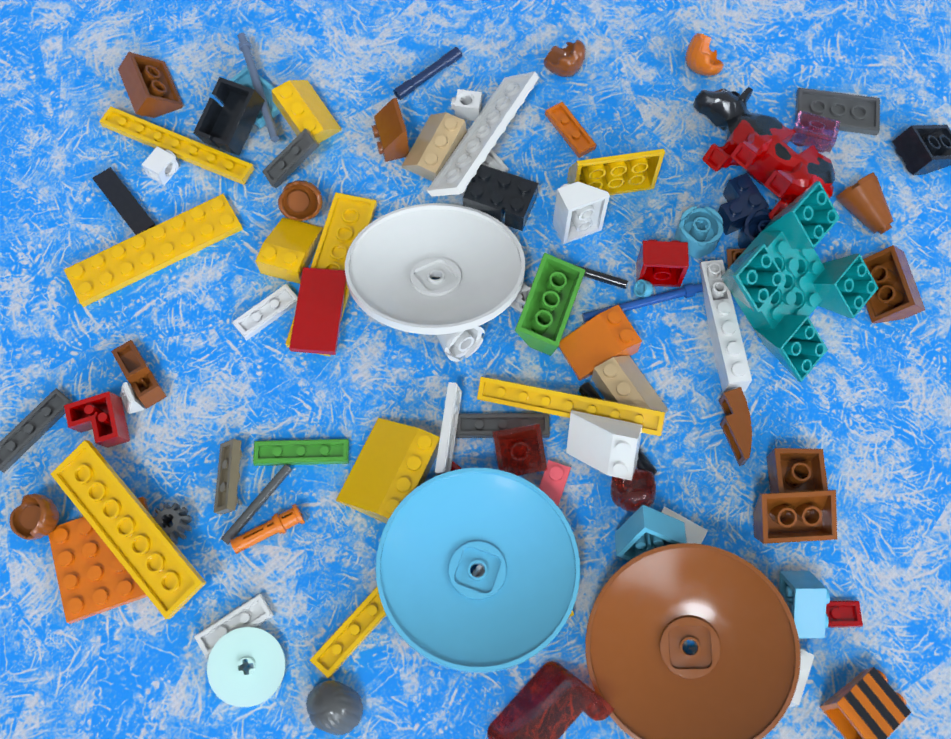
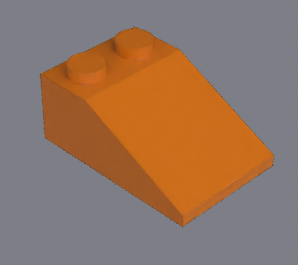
[558,305,642,381]

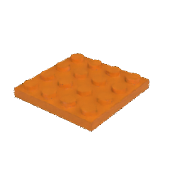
[48,497,149,624]

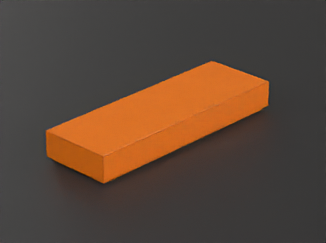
[545,102,596,158]

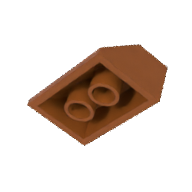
[118,52,183,118]
[863,245,925,324]
[753,489,837,544]

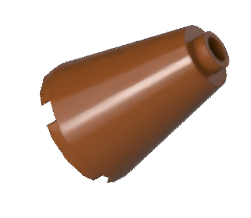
[836,172,894,235]

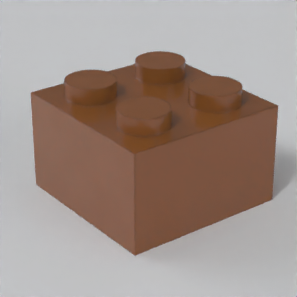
[767,448,828,493]

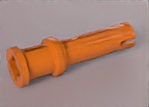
[230,503,305,554]

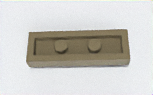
[214,439,242,515]

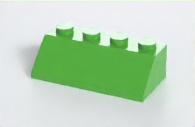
[515,253,585,356]

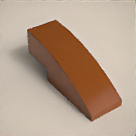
[111,339,167,409]
[719,387,752,466]

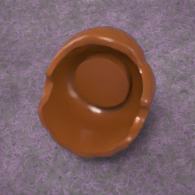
[543,40,586,77]
[278,180,323,221]
[9,493,59,540]

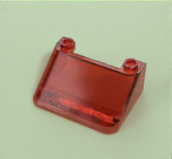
[487,661,614,739]

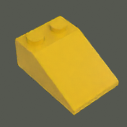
[255,217,323,284]

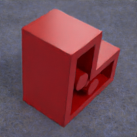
[64,391,130,448]

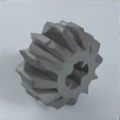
[153,503,192,544]

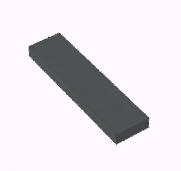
[0,388,73,473]
[456,413,550,438]

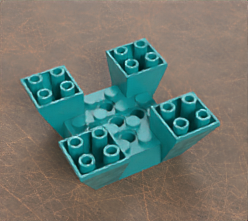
[721,181,878,382]

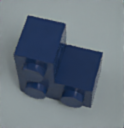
[718,173,769,235]

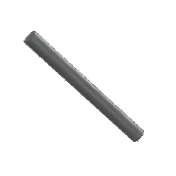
[221,464,292,545]

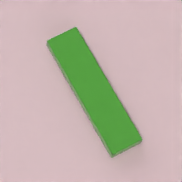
[253,439,349,466]

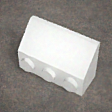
[552,182,610,244]

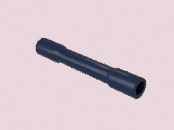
[393,47,462,100]

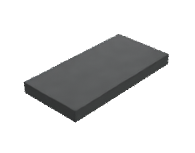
[795,87,880,136]

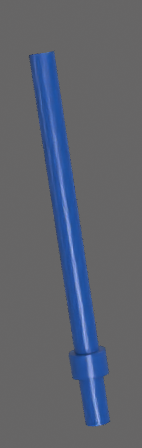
[582,283,703,322]

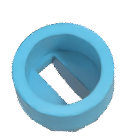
[634,279,654,298]

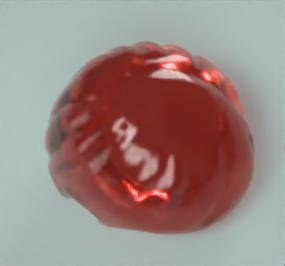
[610,469,656,512]

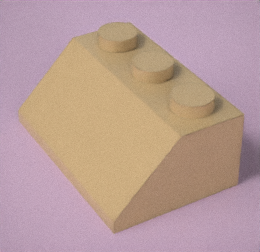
[402,112,467,181]
[591,355,668,412]

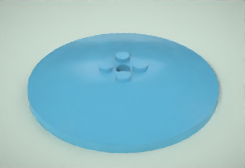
[376,468,580,673]

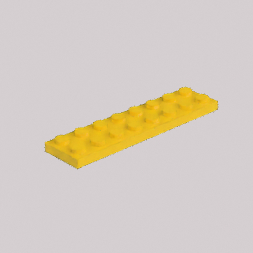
[285,192,377,357]
[64,194,243,307]
[50,440,207,619]

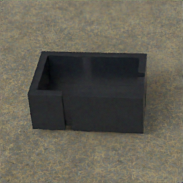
[193,77,265,156]
[463,164,538,231]

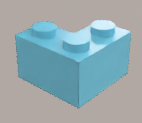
[615,505,687,561]
[779,571,830,638]

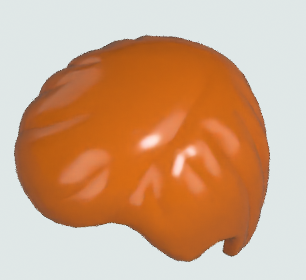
[686,33,724,76]

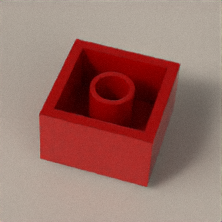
[636,239,689,287]

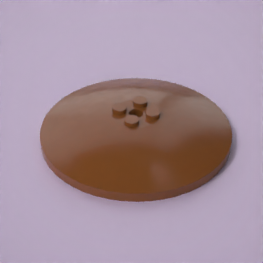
[585,543,801,739]

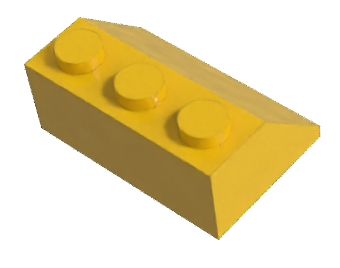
[271,80,341,143]

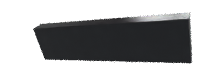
[92,167,156,235]

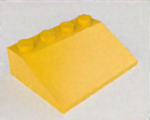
[567,149,665,195]
[336,418,440,524]

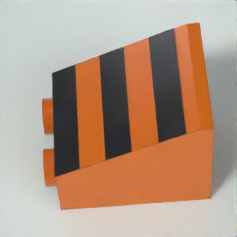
[819,667,911,739]

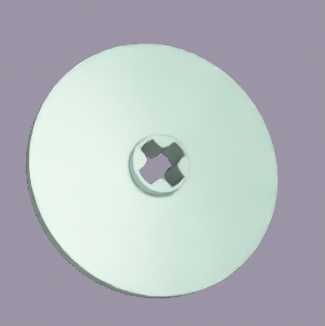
[207,627,286,707]

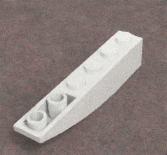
[700,260,752,393]

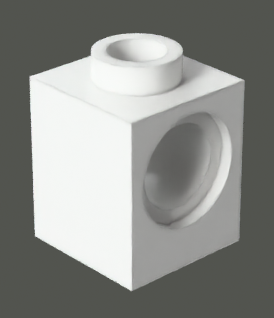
[451,89,482,121]
[142,146,180,186]

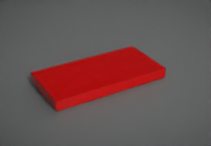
[289,267,347,355]

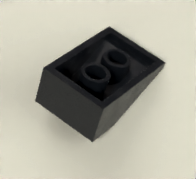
[892,125,951,175]

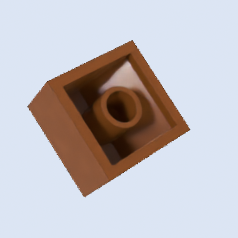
[372,98,409,162]

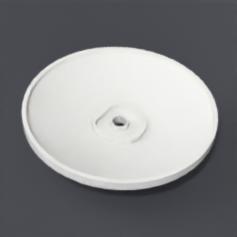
[345,203,525,335]

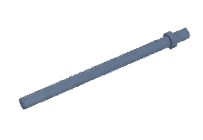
[237,33,279,142]

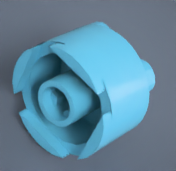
[674,206,724,259]

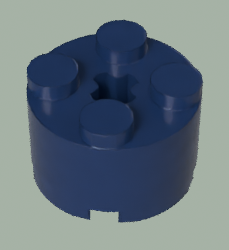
[738,209,772,249]

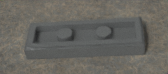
[262,128,320,188]

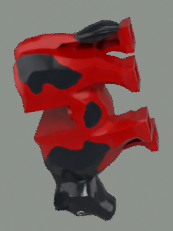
[693,87,835,219]

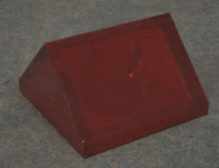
[492,423,547,476]

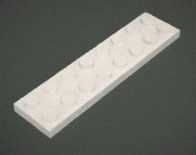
[427,71,539,197]

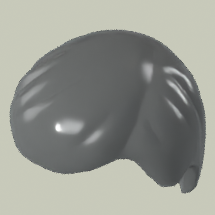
[306,680,363,735]

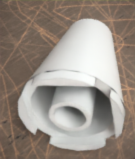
[436,326,485,362]

